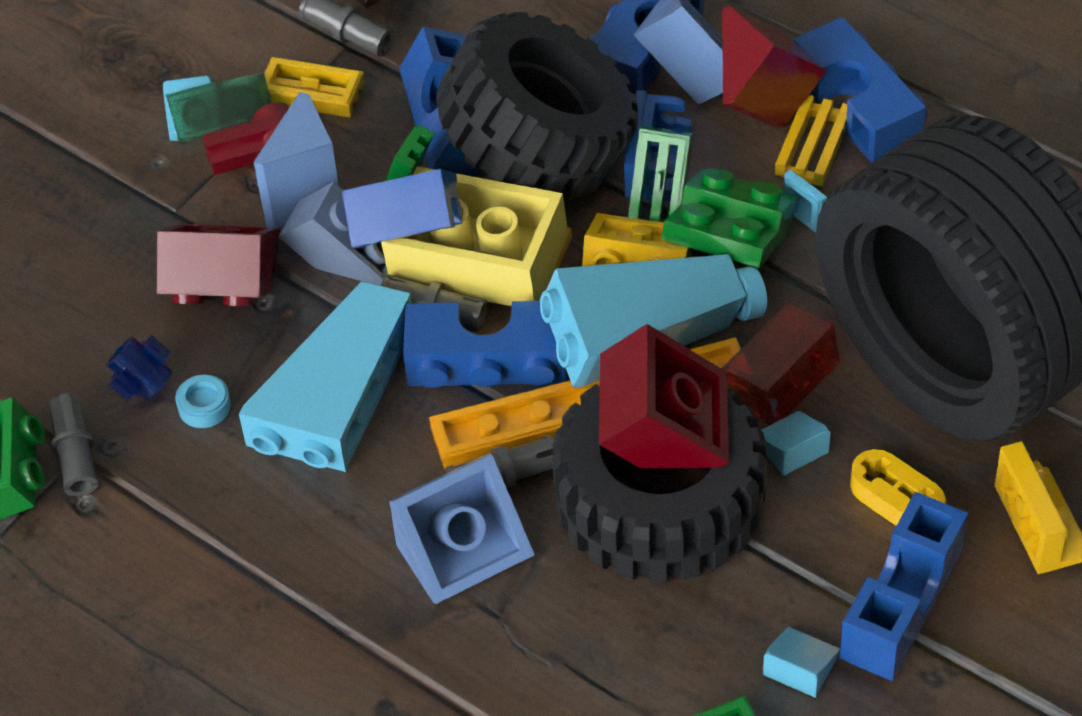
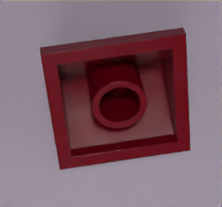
[722,6,827,128]

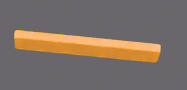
[429,337,753,470]

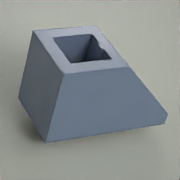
[279,182,388,286]

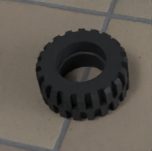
[436,12,638,201]
[552,384,767,582]

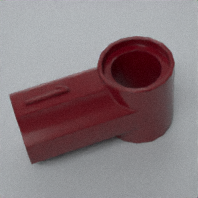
[202,102,290,175]

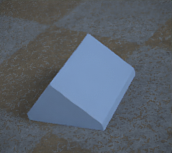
[633,0,723,105]
[254,92,339,231]
[389,453,535,604]

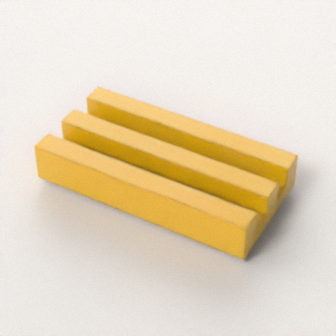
[257,57,365,118]
[775,95,847,187]

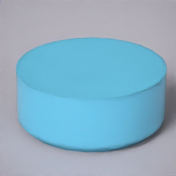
[735,266,767,321]
[175,374,231,428]

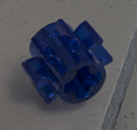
[106,335,173,401]

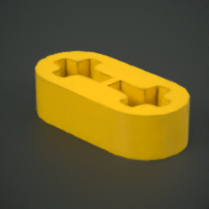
[850,449,946,526]

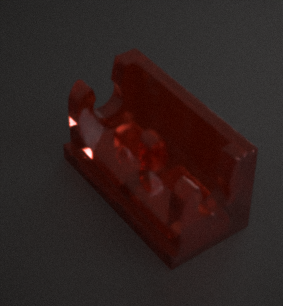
[721,304,840,426]

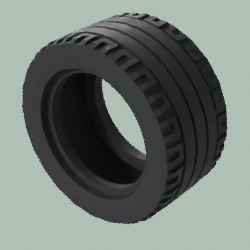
[815,115,1082,441]

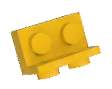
[582,213,694,266]
[994,441,1082,574]

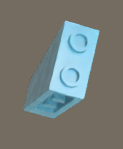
[540,254,746,388]
[239,281,412,472]

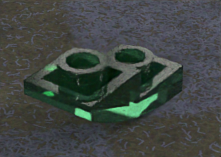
[166,73,273,145]

